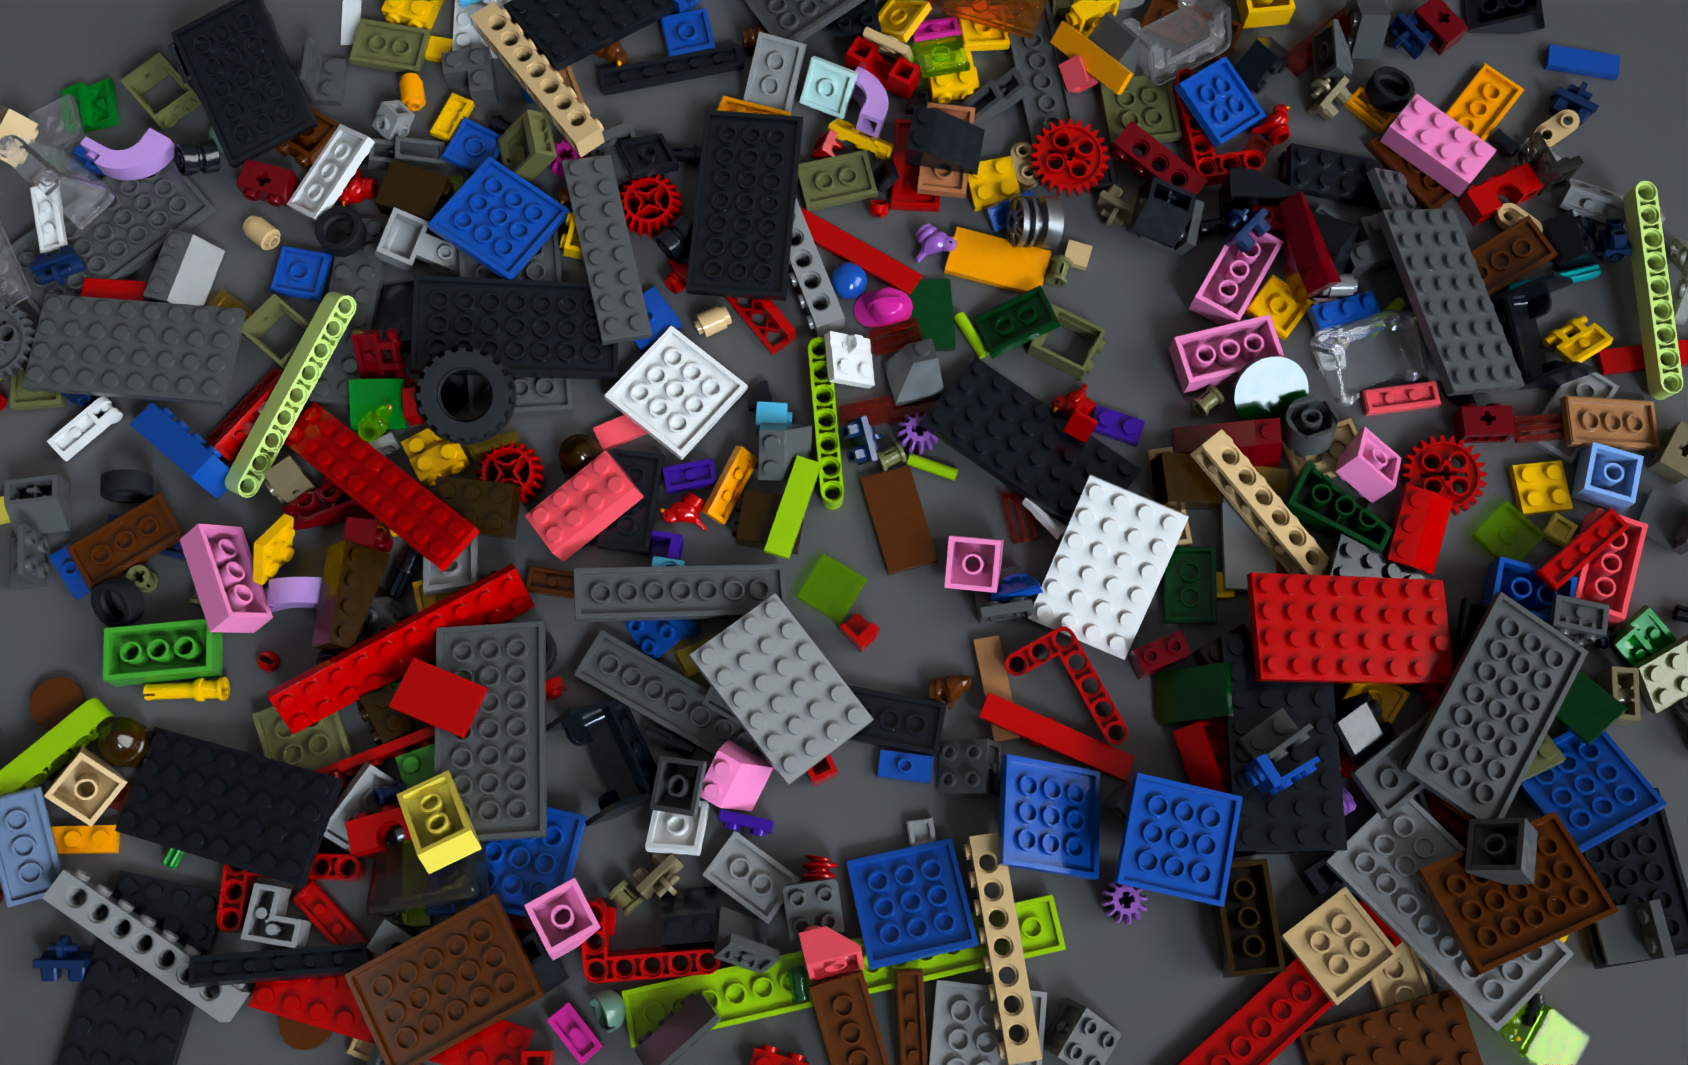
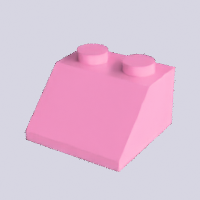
[1335,426,1402,504]
[944,535,1004,593]
[700,740,774,811]
[524,878,601,961]

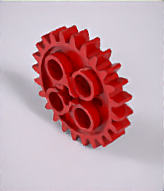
[1029,118,1110,198]
[1400,435,1487,516]

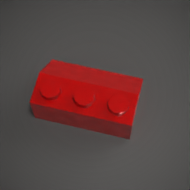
[1383,485,1453,575]
[1173,718,1230,794]

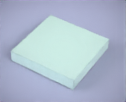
[799,56,858,119]

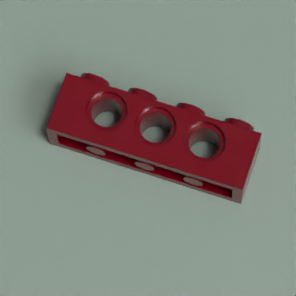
[1109,121,1208,195]

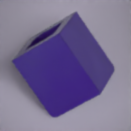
[649,530,684,562]

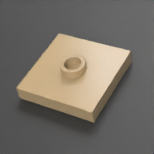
[863,27,914,62]

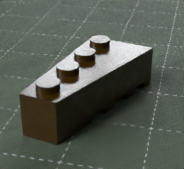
[311,540,391,654]

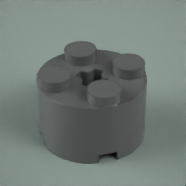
[1282,396,1338,457]

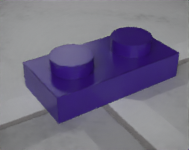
[1092,405,1145,447]
[663,458,717,494]
[718,809,774,837]

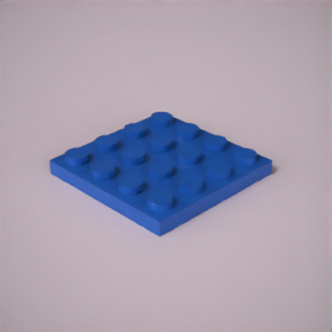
[428,156,570,280]
[1519,731,1667,853]
[997,754,1100,880]
[1114,773,1243,907]
[453,807,588,918]
[846,838,978,970]

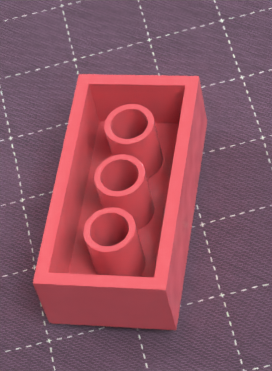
[525,450,644,562]
[1574,507,1648,626]

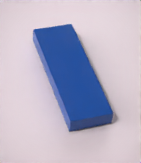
[1545,44,1620,81]

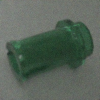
[785,965,810,1003]

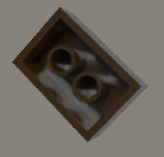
[434,476,522,539]

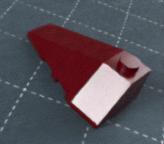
[1279,191,1342,304]
[1172,418,1282,471]
[282,477,373,531]

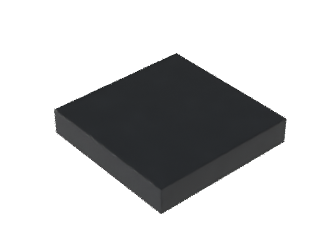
[616,133,679,179]

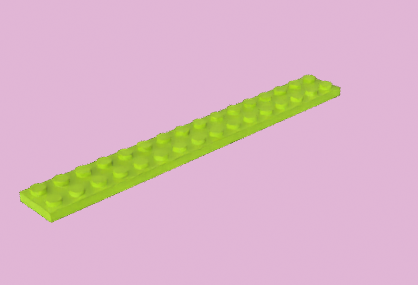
[621,894,1066,1048]

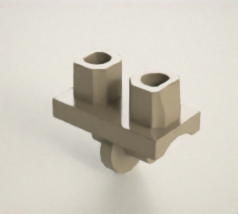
[1307,76,1352,121]
[1096,184,1137,228]
[632,852,684,901]

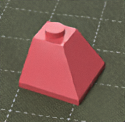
[799,926,865,983]

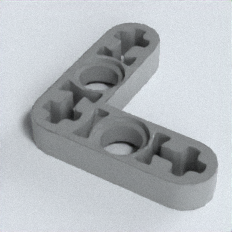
[1668,238,1688,325]

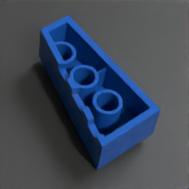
[130,402,230,500]

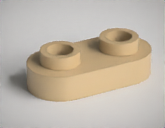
[1531,109,1580,149]
[1010,142,1039,189]
[1494,203,1543,232]

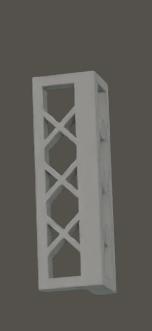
[1558,176,1666,231]

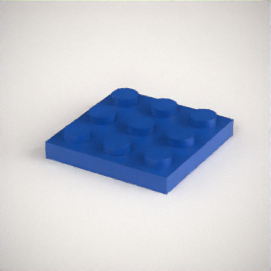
[1174,56,1266,148]

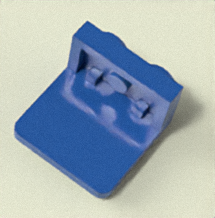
[624,619,701,660]
[1244,753,1321,796]

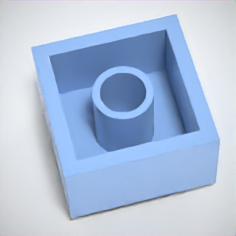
[1571,442,1644,512]

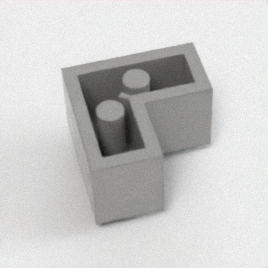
[240,883,312,948]

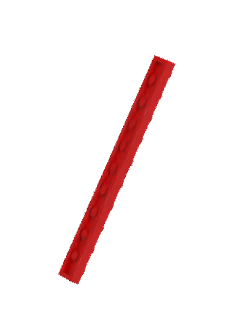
[315,676,567,780]

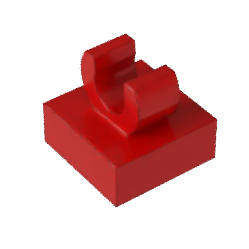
[810,129,842,160]

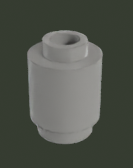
[1319,273,1358,298]

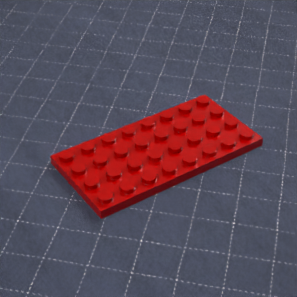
[1247,572,1453,686]

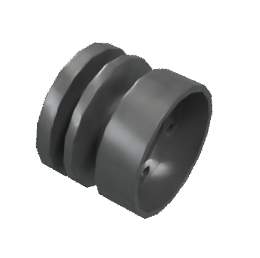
[1006,195,1064,248]

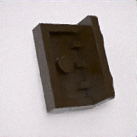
[358,684,413,745]

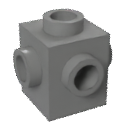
[372,100,415,140]

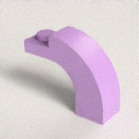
[851,66,889,138]
[80,128,175,180]
[263,577,323,612]

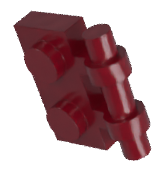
[351,328,406,379]

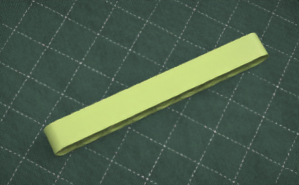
[1623,181,1683,400]
[225,292,356,498]

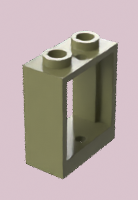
[120,52,202,131]
[498,109,557,183]
[242,293,317,371]
[1027,304,1107,380]

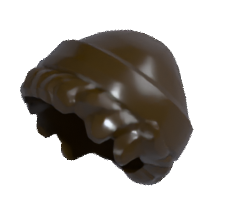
[559,434,603,478]
[98,717,150,768]

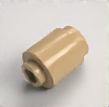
[243,216,281,250]
[693,305,732,338]

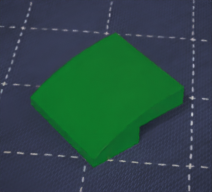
[61,78,120,134]
[349,379,407,431]
[1612,605,1677,666]

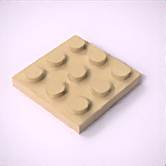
[1280,886,1401,1006]

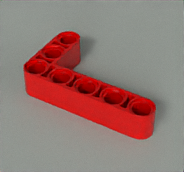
[1172,68,1265,187]
[1005,627,1128,745]
[217,853,366,933]
[581,896,721,983]

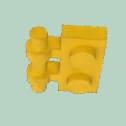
[1542,315,1613,364]

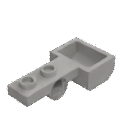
[375,207,460,276]

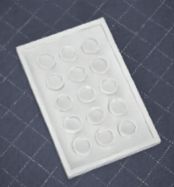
[1028,474,1189,660]

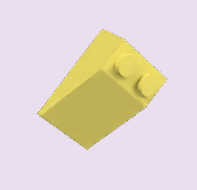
[396,770,482,874]

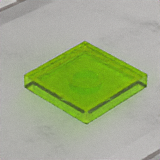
[913,35,970,79]
[1471,500,1546,562]
[796,554,867,624]
[1519,1005,1590,1065]

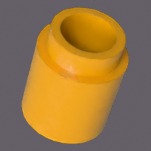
[399,73,426,111]

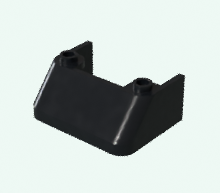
[1490,272,1596,390]
[546,699,657,827]

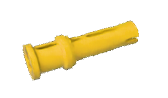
[143,677,230,702]

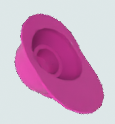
[853,287,913,327]

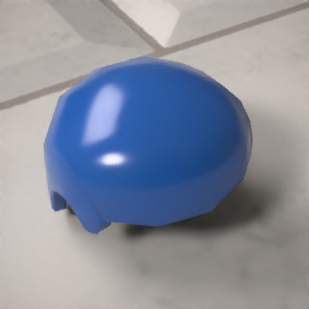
[829,262,867,299]

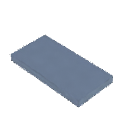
[0,785,62,908]

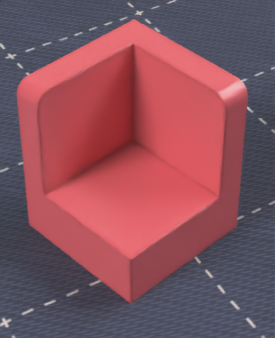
[1059,55,1099,93]

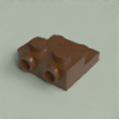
[275,107,340,168]

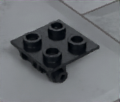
[831,0,881,38]

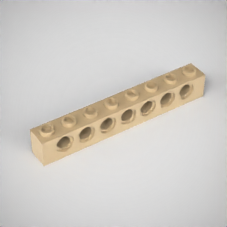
[470,1,605,157]
[1190,429,1329,575]
[964,832,1042,1065]

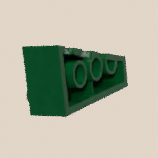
[1284,460,1393,554]

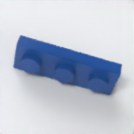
[1307,291,1382,332]

